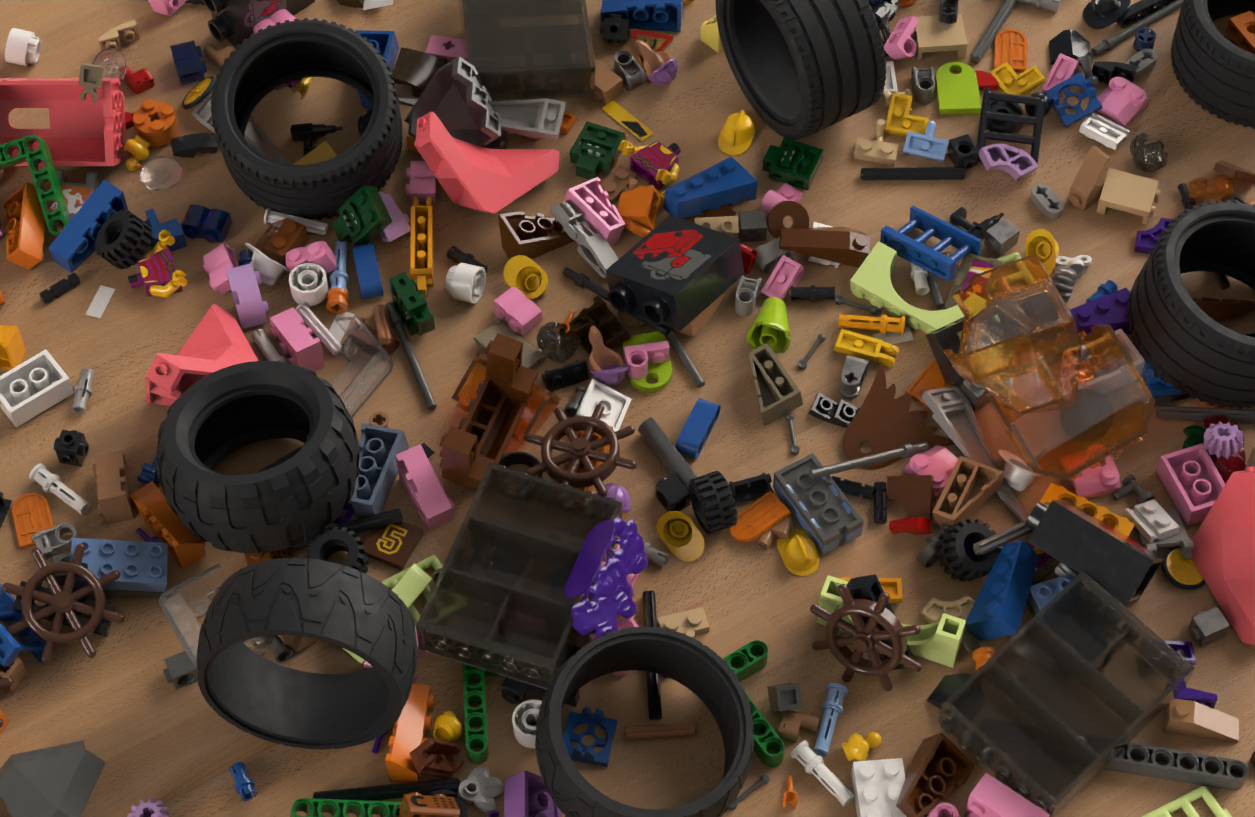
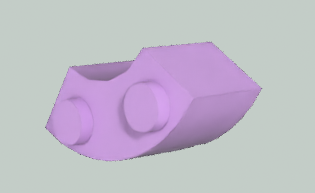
[979,144,1039,181]
[379,191,411,242]
[226,263,270,329]

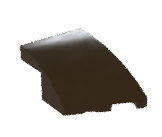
[392,47,449,98]
[569,295,631,356]

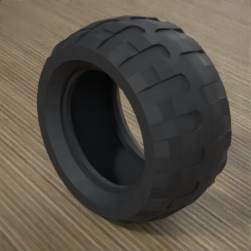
[157,361,360,554]

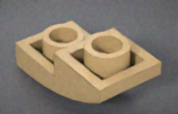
[98,19,140,55]

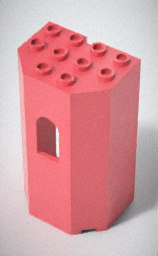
[0,78,126,166]

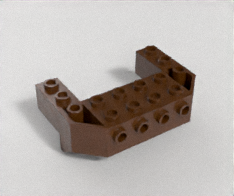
[440,333,538,489]

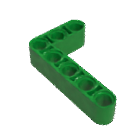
[0,135,71,236]
[723,640,784,767]
[462,644,532,765]
[290,798,401,817]

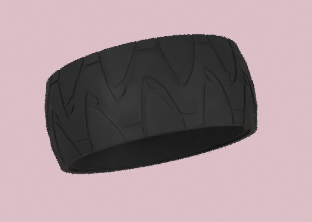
[196,558,417,749]
[535,626,754,817]

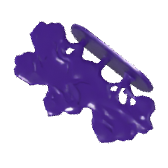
[564,517,648,638]

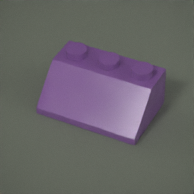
[504,770,561,817]

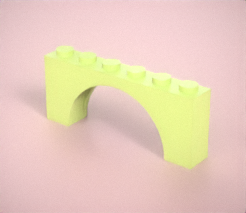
[850,241,990,349]
[817,575,966,668]

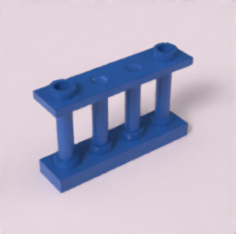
[880,206,982,282]
[0,584,46,666]

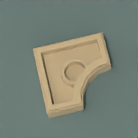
[919,594,976,630]

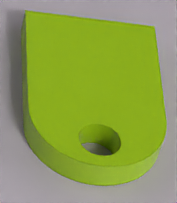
[935,62,981,114]
[621,331,672,393]

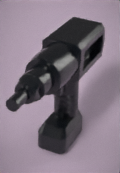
[290,123,343,156]
[950,207,1004,240]

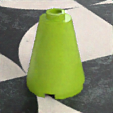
[746,297,791,354]

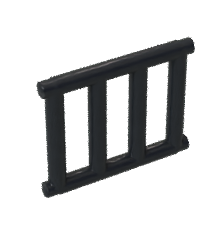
[976,88,1045,163]

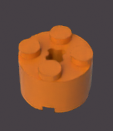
[133,99,179,149]

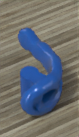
[137,452,160,485]

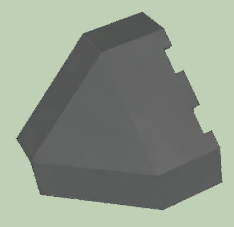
[404,56,502,147]
[0,740,106,817]

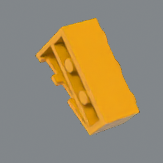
[0,325,26,370]

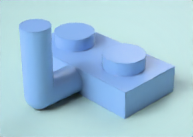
[903,121,949,162]

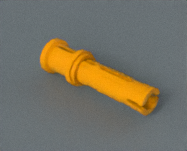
[838,314,906,335]

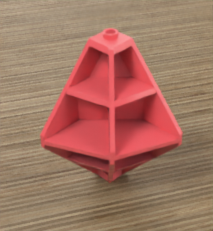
[414,112,560,214]
[145,304,258,406]
[1191,466,1255,645]

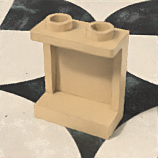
[910,14,968,60]
[1096,168,1161,225]

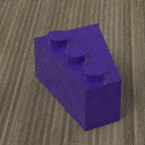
[1066,288,1132,341]

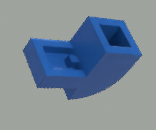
[145,209,187,252]

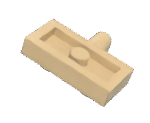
[853,119,899,165]
[657,607,710,639]

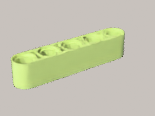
[343,563,432,664]

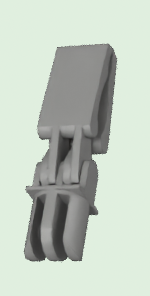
[551,200,619,278]

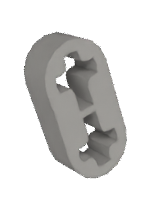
[1125,48,1157,79]
[1031,184,1064,219]

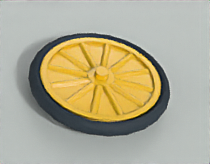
[182,76,216,109]
[1162,546,1206,590]

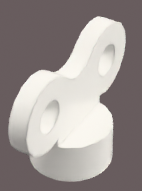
[1055,255,1092,278]

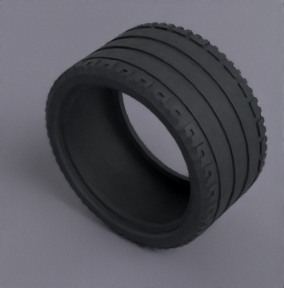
[715,0,886,140]
[1171,0,1255,129]
[211,18,403,220]
[1127,200,1255,409]

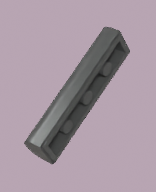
[638,417,697,491]

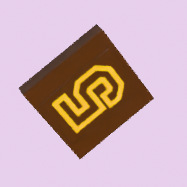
[363,521,423,570]

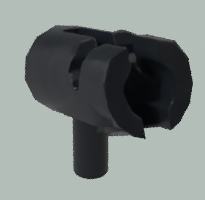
[872,0,900,40]

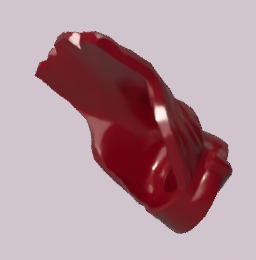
[1203,415,1246,484]

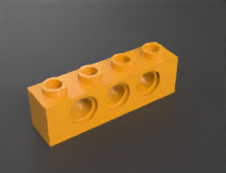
[1040,483,1135,538]

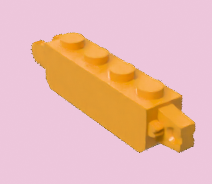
[410,197,434,297]

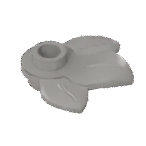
[458,766,504,811]

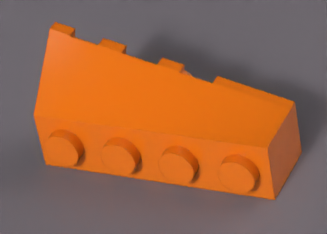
[3,182,46,270]
[129,481,206,570]
[385,684,435,783]

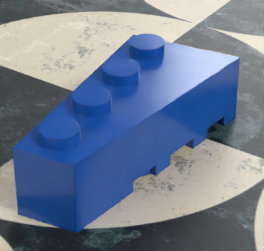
[601,0,683,32]
[355,30,399,109]
[663,156,758,219]
[49,180,128,273]
[965,540,1039,641]

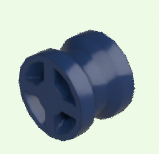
[1133,28,1156,52]

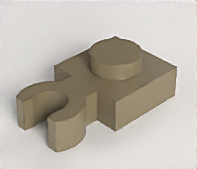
[79,63,104,103]

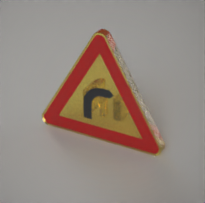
[630,29,674,66]

